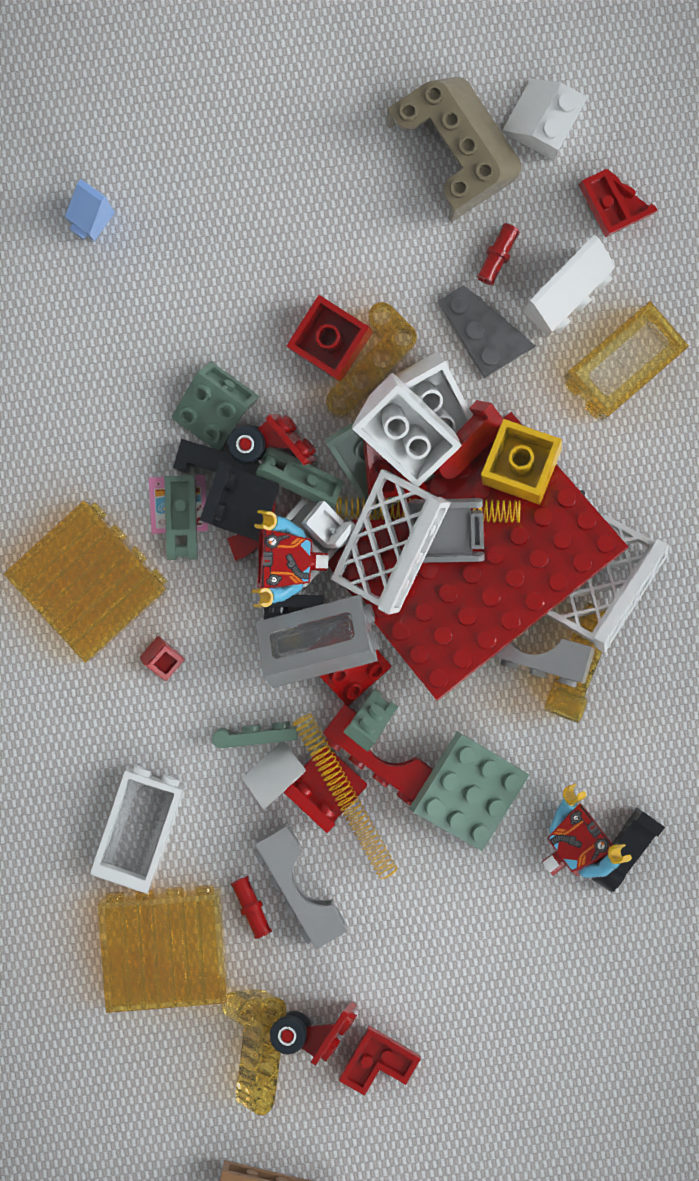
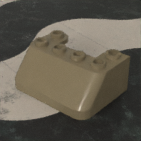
[386,77,521,223]

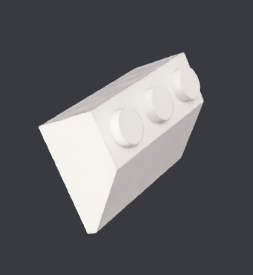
[523,234,615,337]
[352,373,462,487]

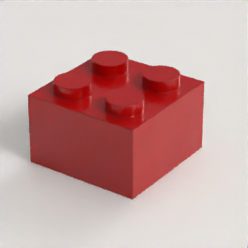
[286,295,373,383]

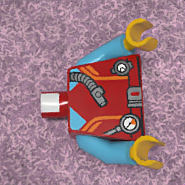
[251,510,328,607]
[542,783,632,878]

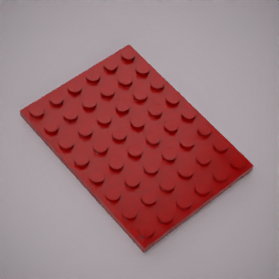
[328,412,628,702]

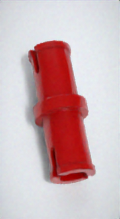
[476,223,520,286]
[230,876,272,939]

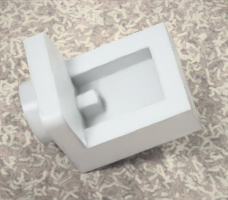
[301,501,355,548]

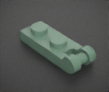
[256,447,344,509]
[164,475,198,560]
[344,688,398,752]
[212,721,298,748]

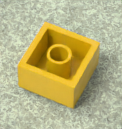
[481,419,562,505]

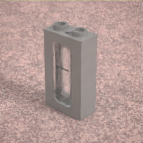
[256,595,380,688]

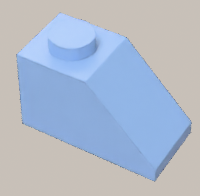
[65,179,115,241]

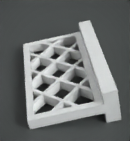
[331,469,451,614]
[545,515,669,653]

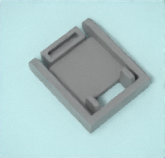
[408,498,484,563]

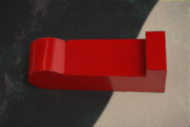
[433,400,503,479]

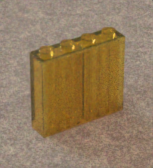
[4,500,169,663]
[98,885,229,1013]

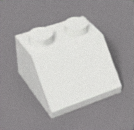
[502,79,588,161]

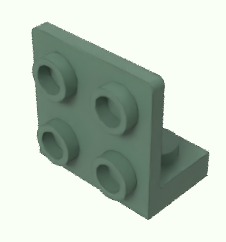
[172,362,259,450]

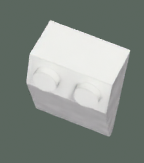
[396,351,473,433]

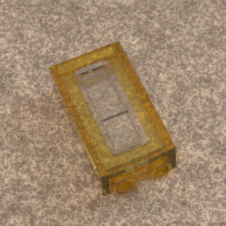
[564,301,689,421]

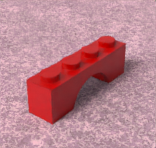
[323,703,433,806]

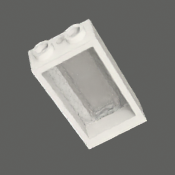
[90,765,186,894]

